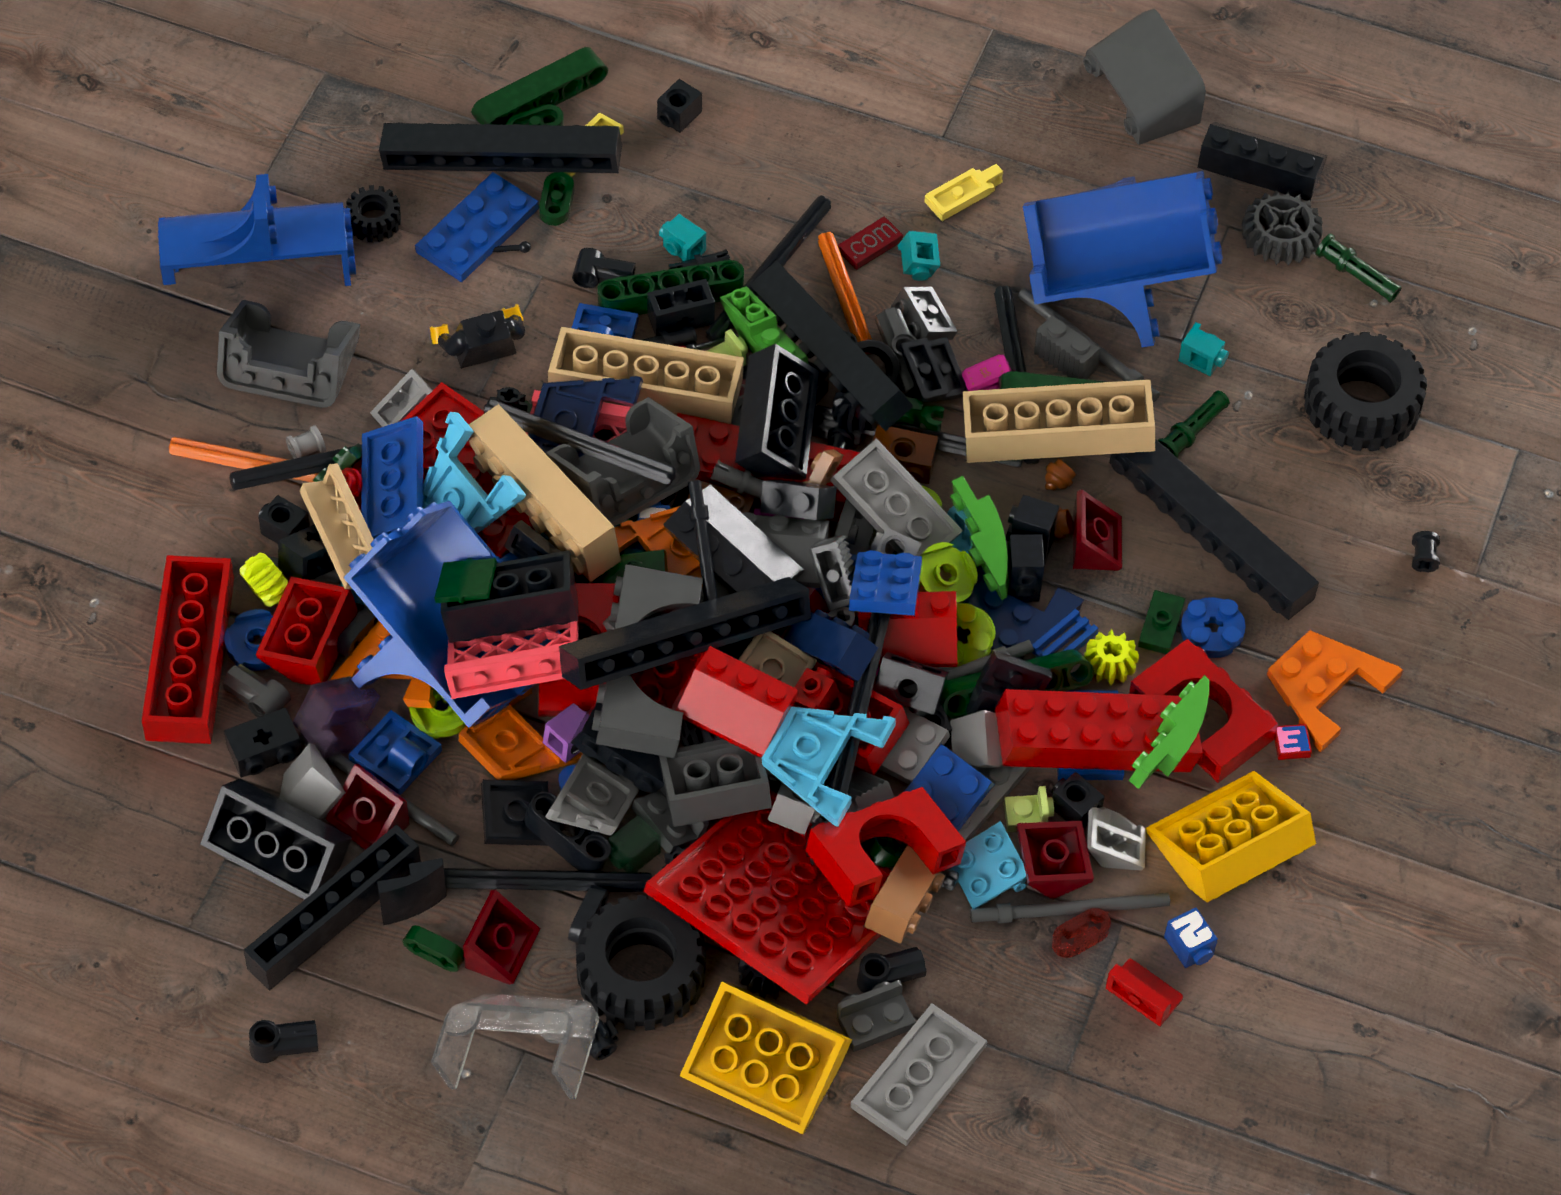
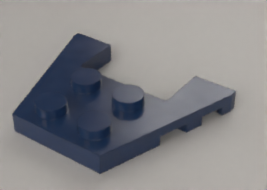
[528,376,643,457]
[957,565,1084,659]

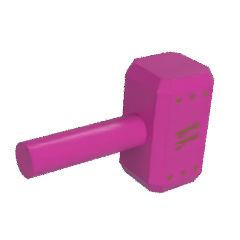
[962,354,1012,391]

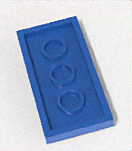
[415,172,539,282]
[361,416,424,539]

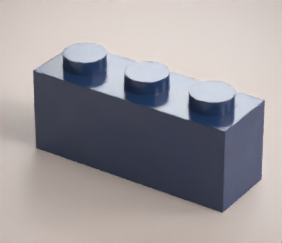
[783,609,879,681]

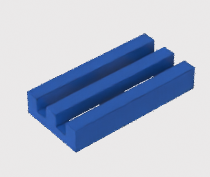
[1032,608,1099,657]

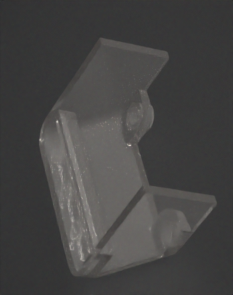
[431,993,599,1099]

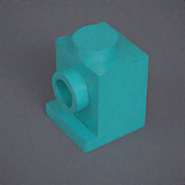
[659,214,706,261]
[898,231,940,281]
[1178,322,1229,377]

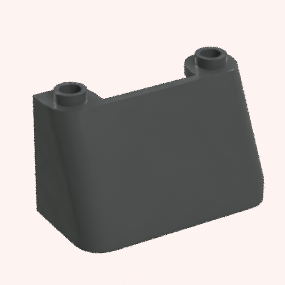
[1083,9,1206,145]
[217,300,360,408]
[546,397,700,527]

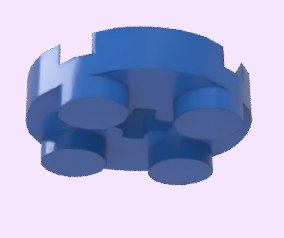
[1180,597,1246,658]
[224,609,273,671]

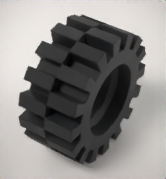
[346,185,401,243]

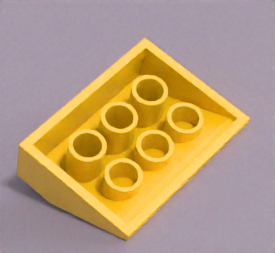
[1146,771,1316,903]
[680,982,852,1134]

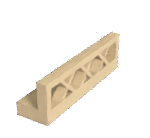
[300,463,374,590]

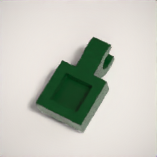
[896,397,944,431]

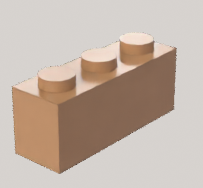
[864,845,945,944]

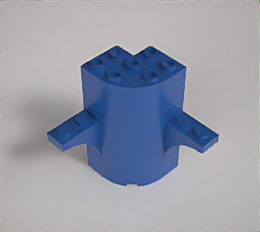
[1023,171,1223,348]
[158,174,356,286]
[343,501,561,728]

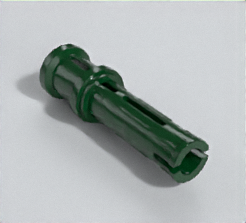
[1315,233,1402,303]
[1157,390,1230,458]

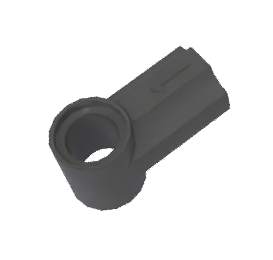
[222,664,291,718]

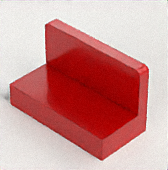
[1105,958,1183,1027]

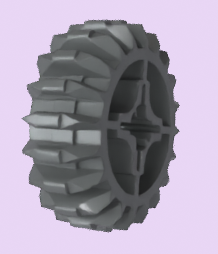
[1242,190,1323,266]

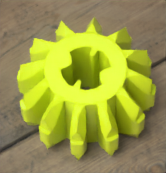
[239,552,288,608]
[1084,629,1139,686]

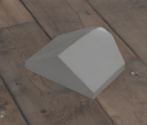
[370,369,433,427]
[950,710,1002,768]
[279,743,346,820]
[1087,807,1146,871]

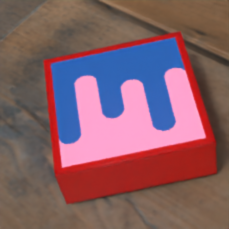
[1274,724,1312,760]

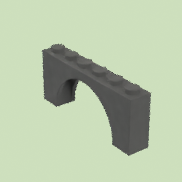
[592,564,703,758]

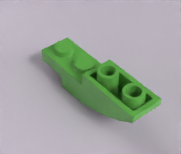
[720,286,808,364]
[950,476,1009,600]
[1128,675,1209,789]

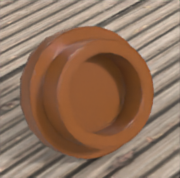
[1045,458,1076,491]
[1055,507,1073,539]

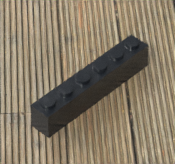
[243,825,421,991]

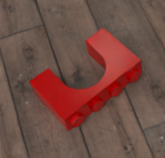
[538,583,619,717]
[1129,639,1278,783]
[806,787,966,907]

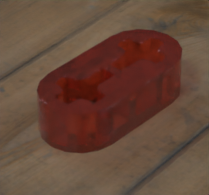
[1052,908,1111,958]

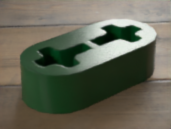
[402,925,464,972]

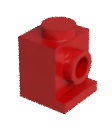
[794,667,839,710]

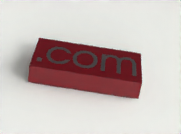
[838,216,903,270]

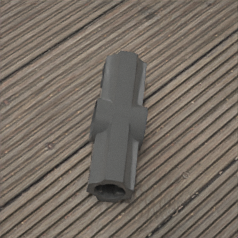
[875,307,919,398]

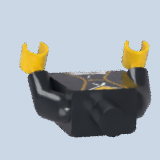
[430,304,525,369]

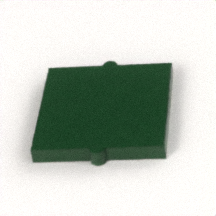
[434,558,497,603]

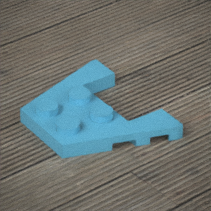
[423,412,526,533]
[761,707,896,827]

